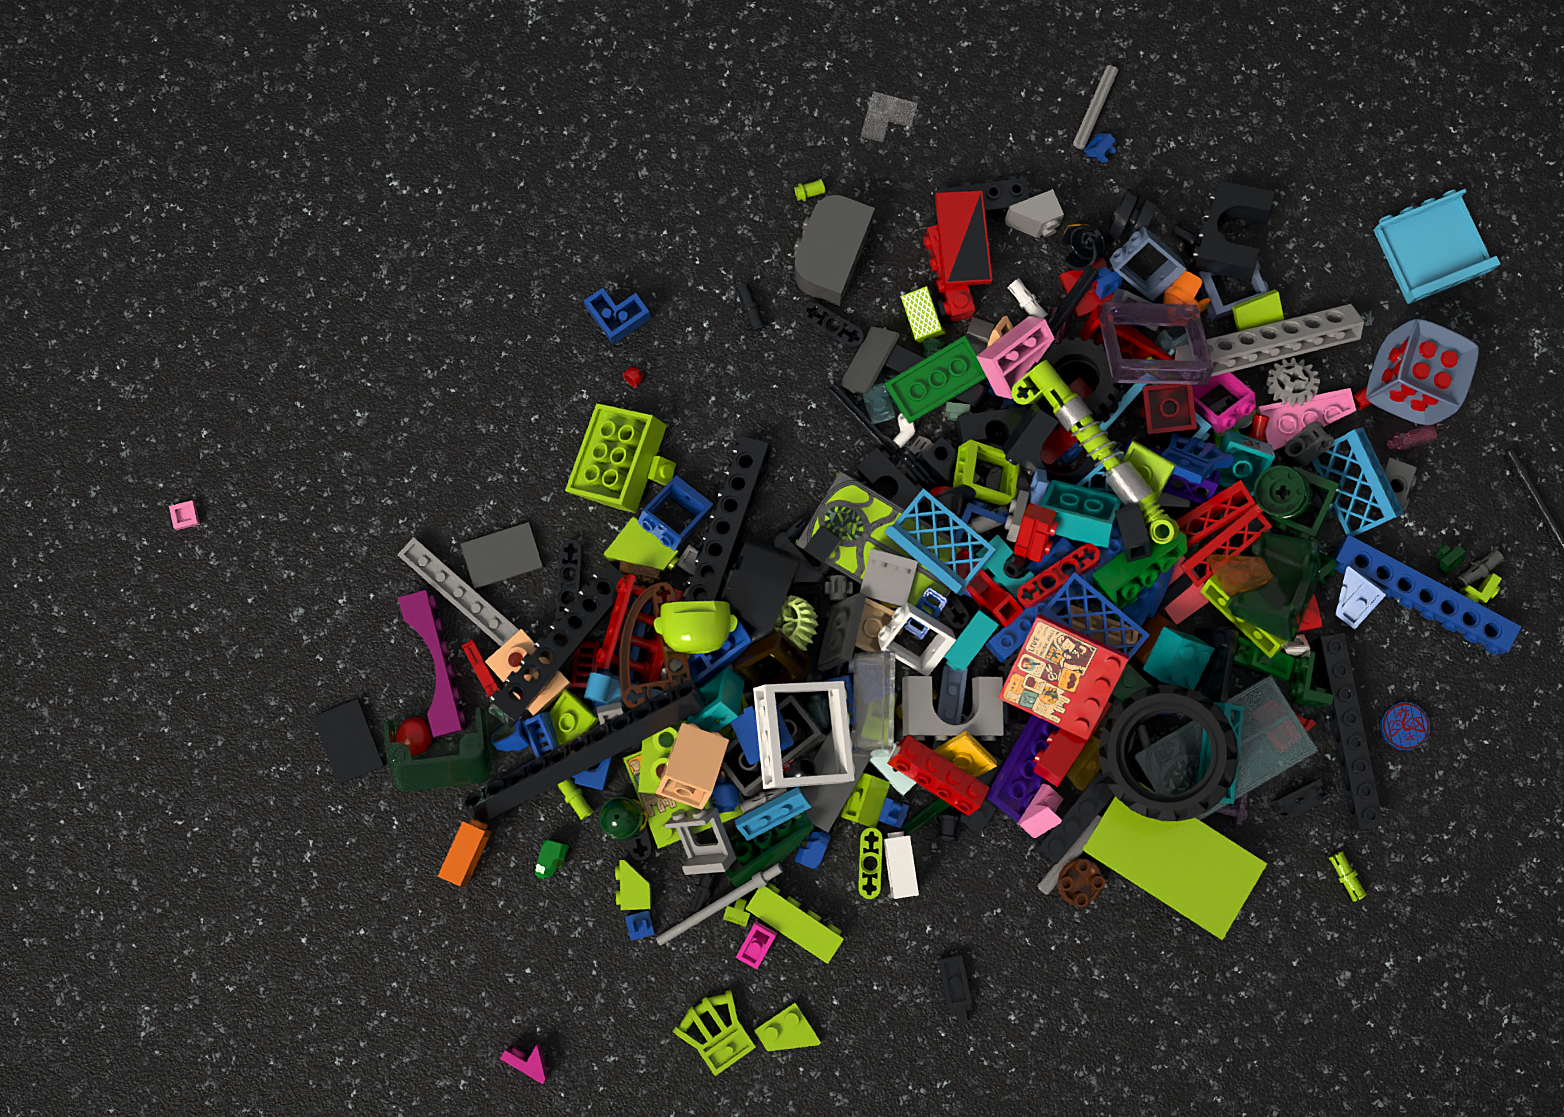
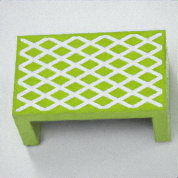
[901,286,946,343]

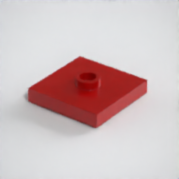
[1059,258,1115,319]

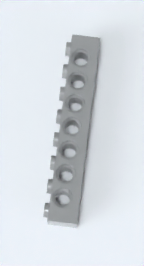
[1174,304,1364,381]

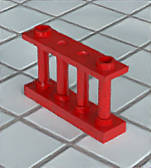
[596,574,683,683]

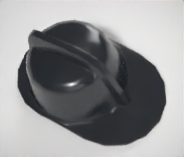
[920,486,975,528]

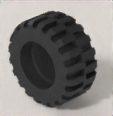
[1030,336,1124,432]

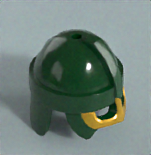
[599,796,648,842]

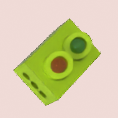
[638,721,687,795]

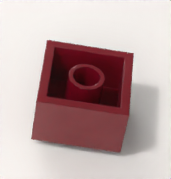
[1142,381,1197,435]

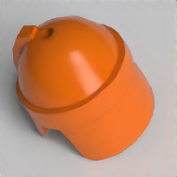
[1163,271,1211,325]

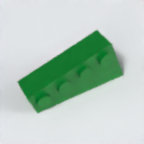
[1092,524,1188,620]

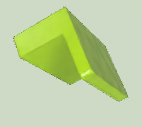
[841,773,890,828]

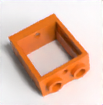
[438,819,492,886]

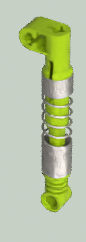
[1011,360,1179,544]

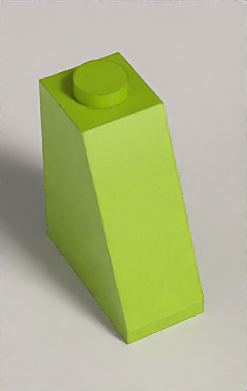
[604,517,680,573]

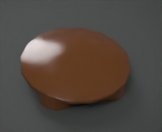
[1057,858,1105,908]

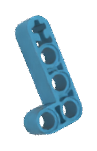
[584,672,663,709]

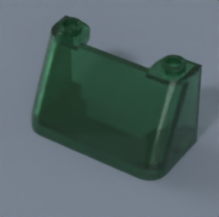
[1228,531,1321,642]

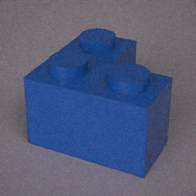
[584,288,651,345]

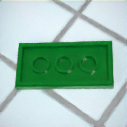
[884,335,987,425]

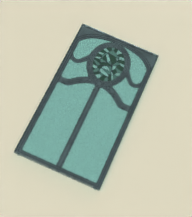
[1133,675,1318,820]

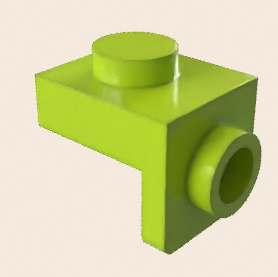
[1459,573,1502,605]

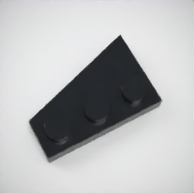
[960,753,1004,834]

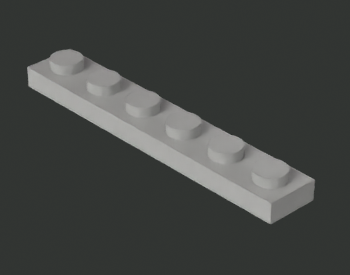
[398,537,519,647]

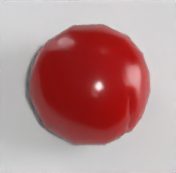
[396,716,433,755]

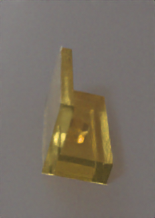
[1066,737,1101,791]

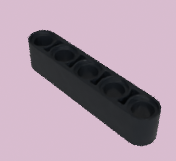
[882,344,988,412]

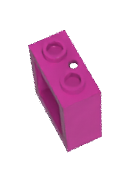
[1192,372,1256,434]

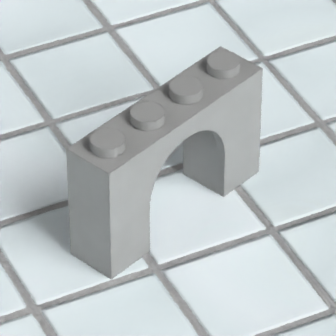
[902,676,1003,741]

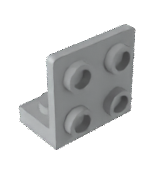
[860,548,918,606]

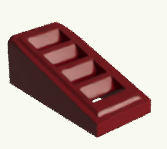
[571,641,600,689]

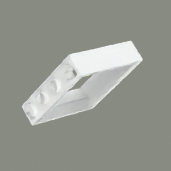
[753,681,855,789]

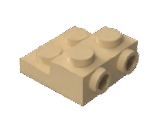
[855,598,903,660]

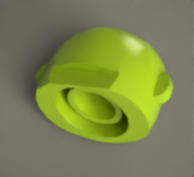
[654,601,737,654]

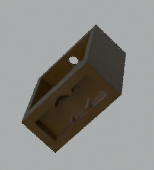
[733,630,812,688]

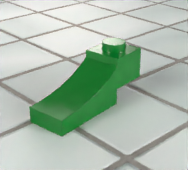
[1234,636,1295,681]

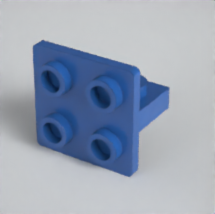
[731,703,794,765]

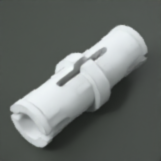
[1007,278,1048,319]

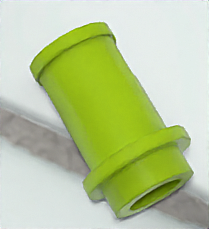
[794,179,825,202]

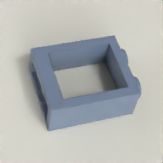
[1109,226,1187,301]
[1197,261,1269,321]

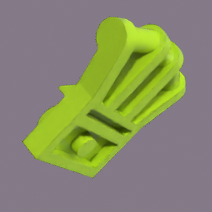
[672,990,756,1076]

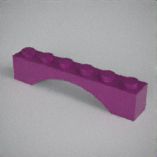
[398,590,467,738]

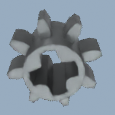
[825,575,853,601]

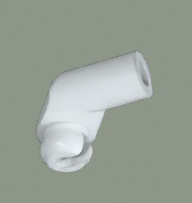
[892,413,915,449]

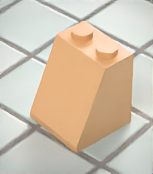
[656,723,729,810]

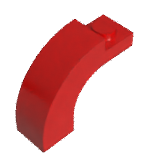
[947,548,1024,627]

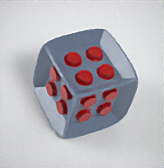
[1366,319,1479,425]

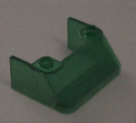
[383,708,492,792]

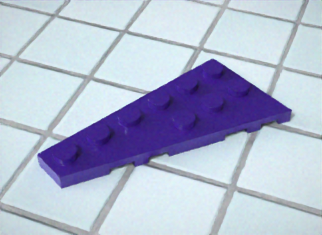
[986,714,1060,837]

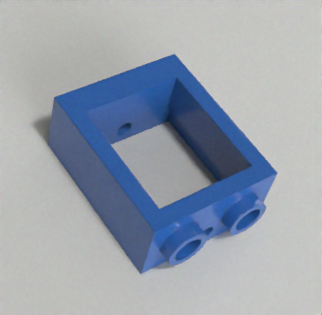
[637,475,713,551]

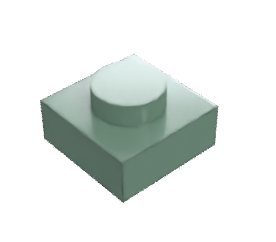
[944,402,970,421]

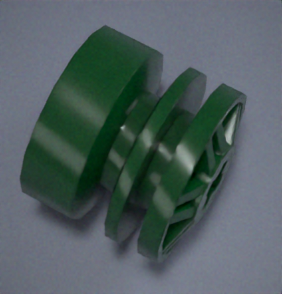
[1253,465,1313,519]

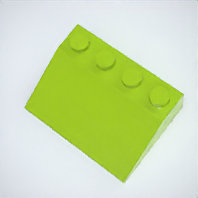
[565,403,667,513]

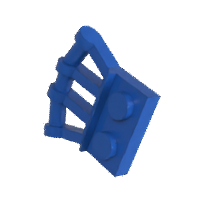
[1161,432,1234,484]

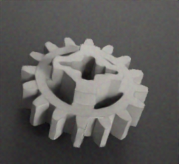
[1266,358,1320,407]

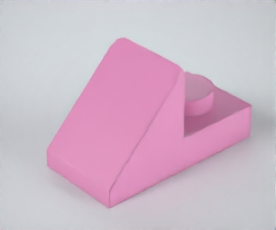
[1018,784,1063,838]

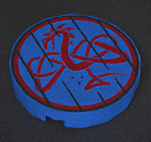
[1380,702,1430,750]

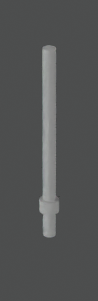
[656,863,783,946]

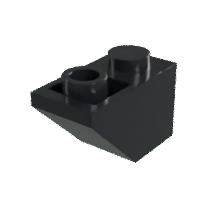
[1115,504,1151,563]

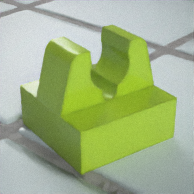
[723,898,750,927]

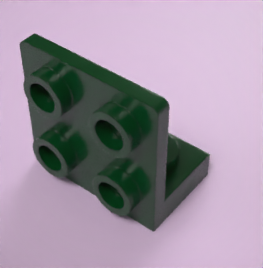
[1289,651,1334,708]

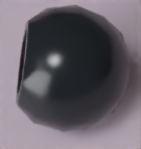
[787,756,818,788]

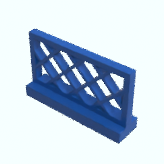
[1034,572,1149,661]

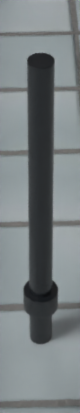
[1505,448,1564,554]

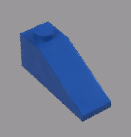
[687,621,753,683]

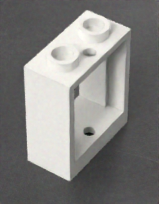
[878,602,956,676]
[883,831,919,899]

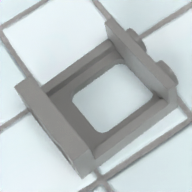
[664,807,736,875]

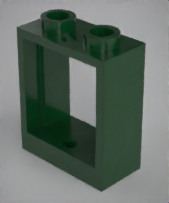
[1270,466,1341,541]

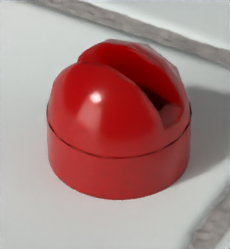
[623,366,643,387]

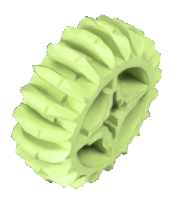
[771,595,819,657]

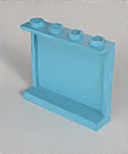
[1373,189,1500,304]

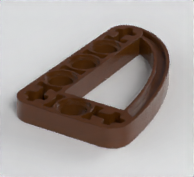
[618,582,691,709]

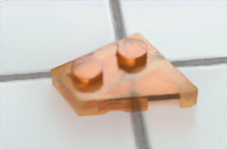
[1207,554,1273,597]

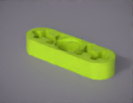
[858,828,882,899]

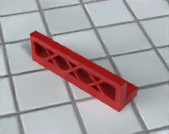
[1175,480,1257,548]
[1178,504,1272,587]

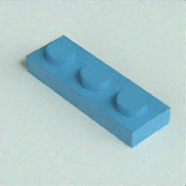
[735,786,811,841]

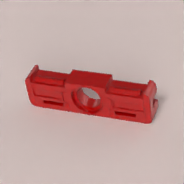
[461,640,501,698]

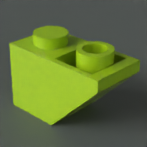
[615,860,652,910]

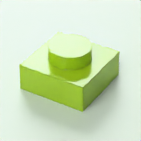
[648,456,676,486]

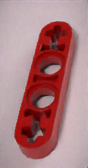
[1017,544,1100,608]

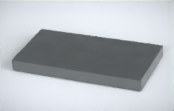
[799,729,876,833]

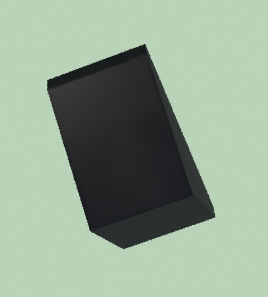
[1003,701,1032,725]

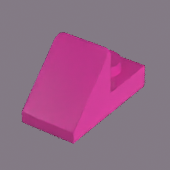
[736,921,777,969]
[500,1043,548,1084]

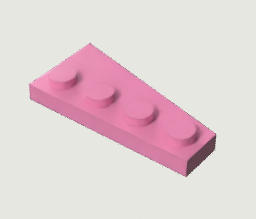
[1257,388,1356,451]

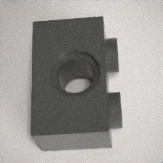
[1372,458,1417,511]

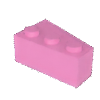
[976,316,1055,399]

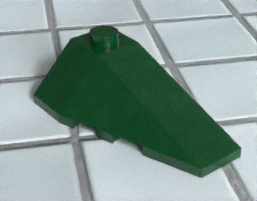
[726,811,814,888]

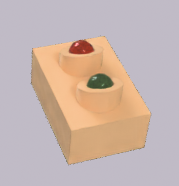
[485,629,571,716]

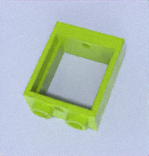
[953,440,1021,507]

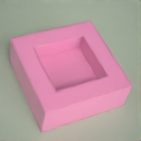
[169,500,200,530]

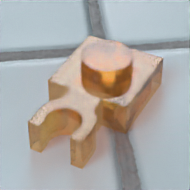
[619,561,662,584]

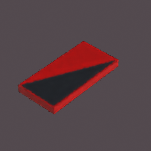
[935,191,992,286]

